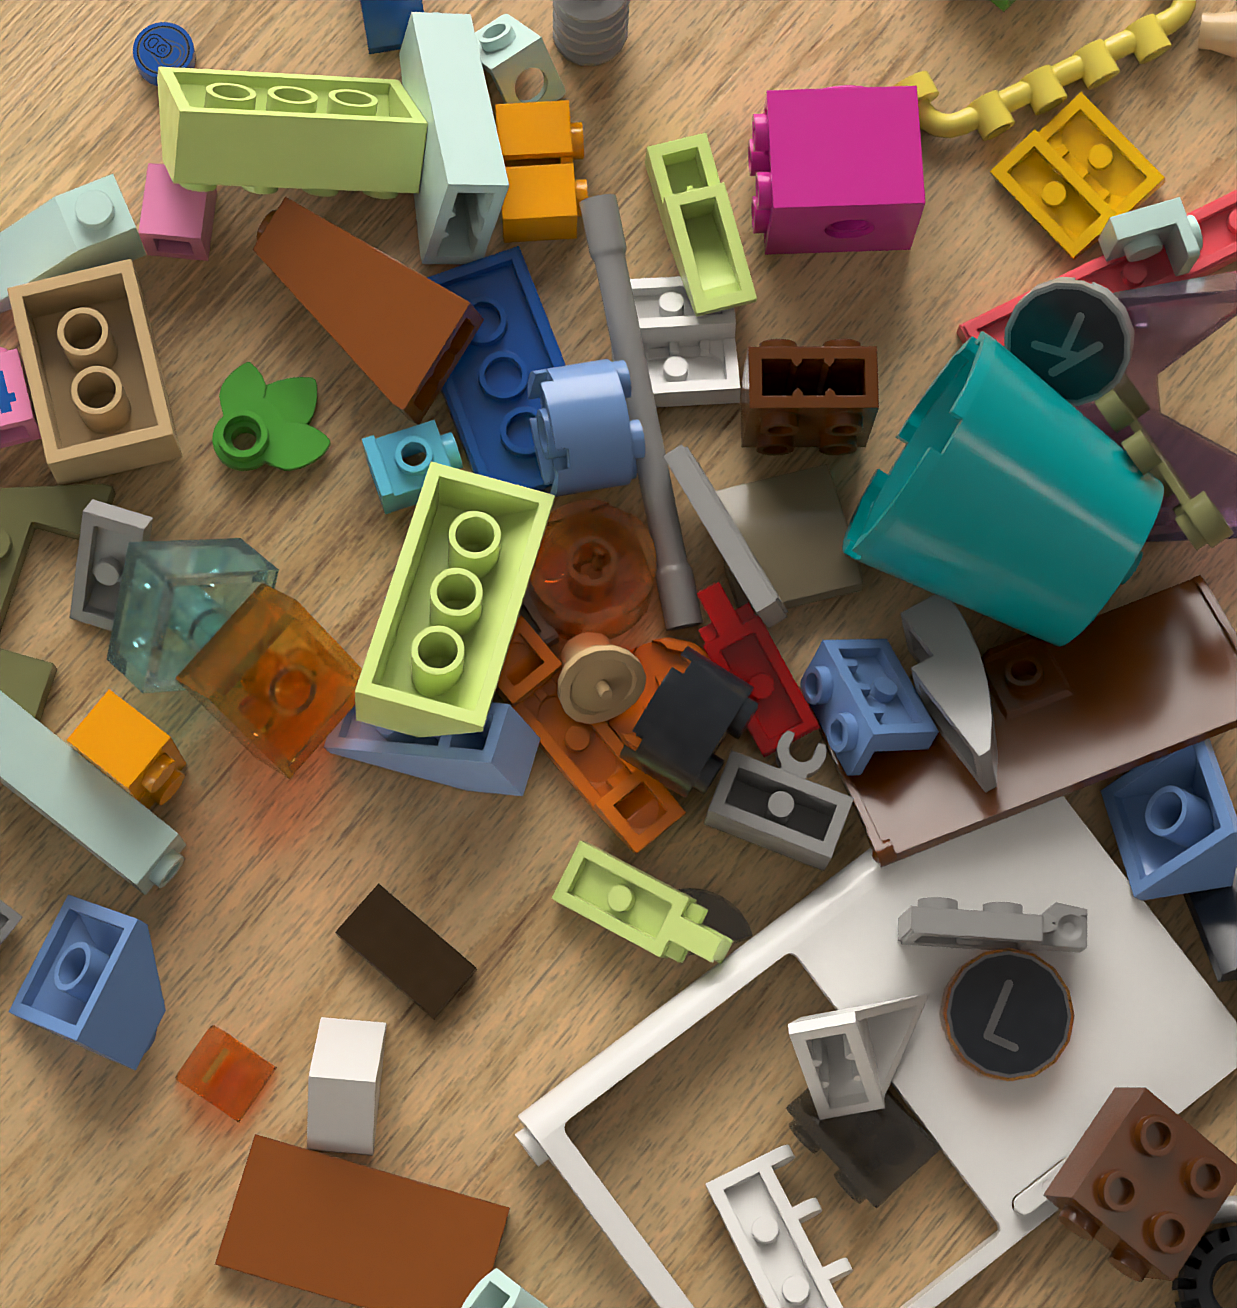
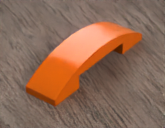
[496,615,686,855]

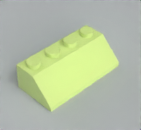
[157,67,428,199]
[355,462,555,738]

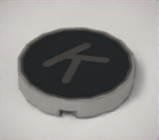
[1004,277,1134,406]

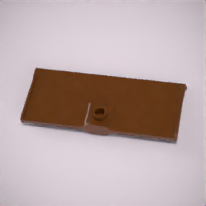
[819,575,1237,868]

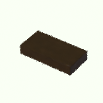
[335,883,477,1020]

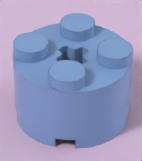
[528,359,645,497]

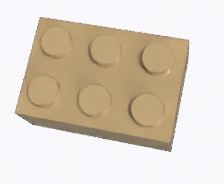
[7,259,183,486]

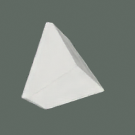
[788,993,930,1120]

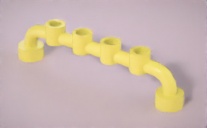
[894,0,1196,141]

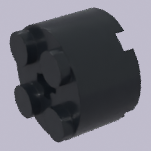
[619,646,759,798]

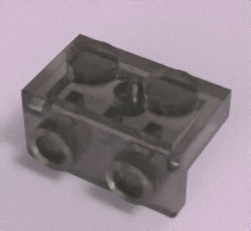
[786,1088,940,1209]

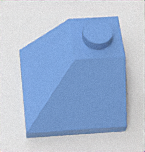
[8,894,166,1071]

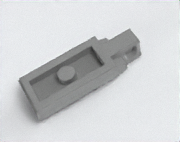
[898,897,1088,953]

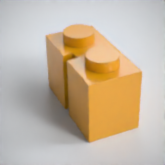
[495,100,588,243]
[66,689,187,809]

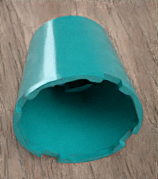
[842,331,1164,647]

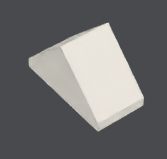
[307,1017,387,1156]

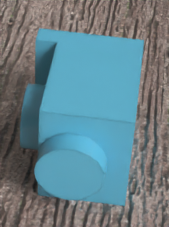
[362,419,463,514]

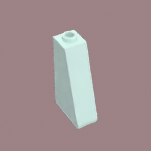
[399,12,509,265]
[0,690,186,895]

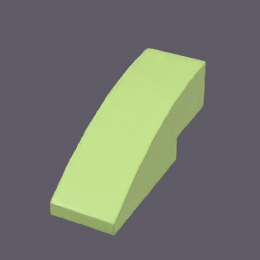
[644,133,757,317]

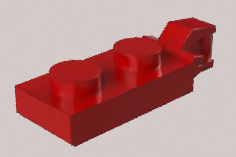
[696,581,820,758]

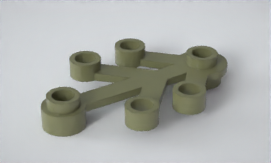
[1095,373,1234,550]

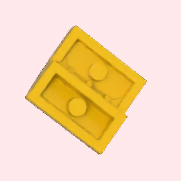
[990,92,1165,260]

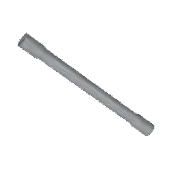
[579,194,703,631]

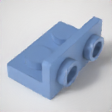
[800,639,939,776]

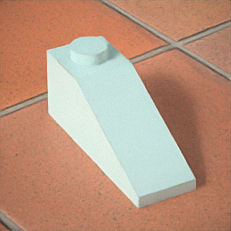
[0,174,146,313]

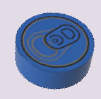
[133,22,196,86]

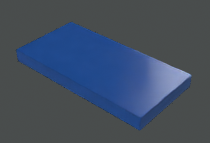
[427,246,566,493]

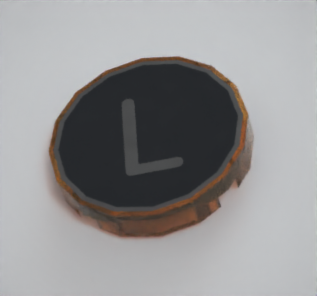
[939,948,1075,1082]

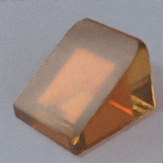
[175,1025,277,1123]

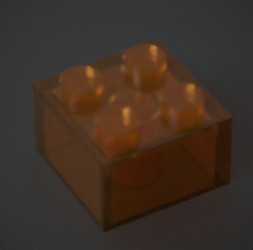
[175,582,362,779]

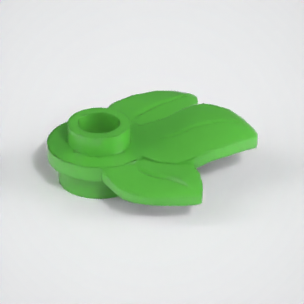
[212,362,331,471]

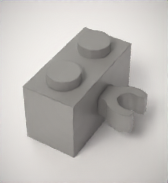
[704,730,854,871]

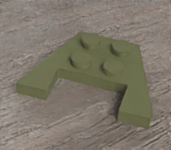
[0,484,116,722]

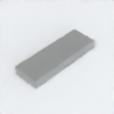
[663,444,788,628]

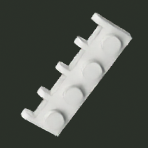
[706,1145,853,1308]

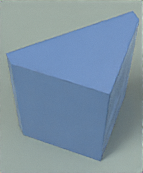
[1101,738,1237,901]

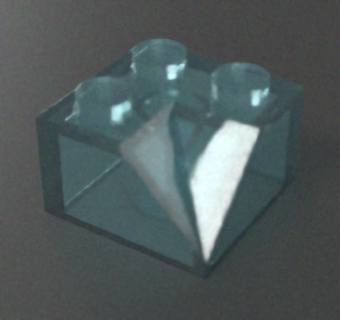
[107,538,279,693]

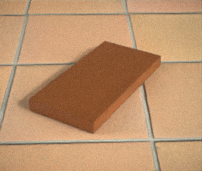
[215,1134,510,1308]

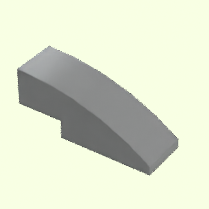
[901,594,998,793]

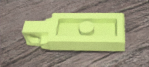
[551,840,733,964]

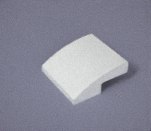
[611,276,741,407]

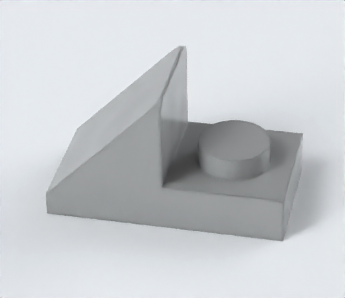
[70,499,161,636]

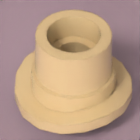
[557,632,646,724]

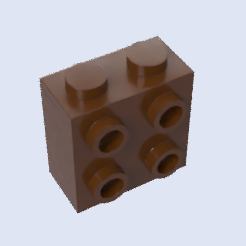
[740,339,879,456]
[1043,1087,1237,1282]

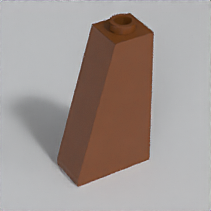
[253,197,484,425]

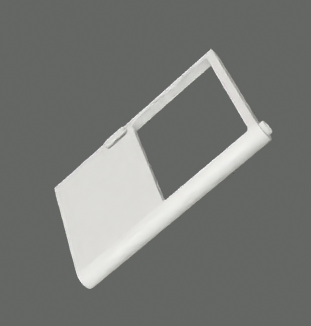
[515,796,1237,1308]

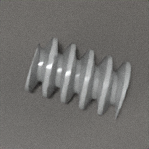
[553,0,630,66]

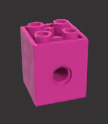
[748,85,925,255]

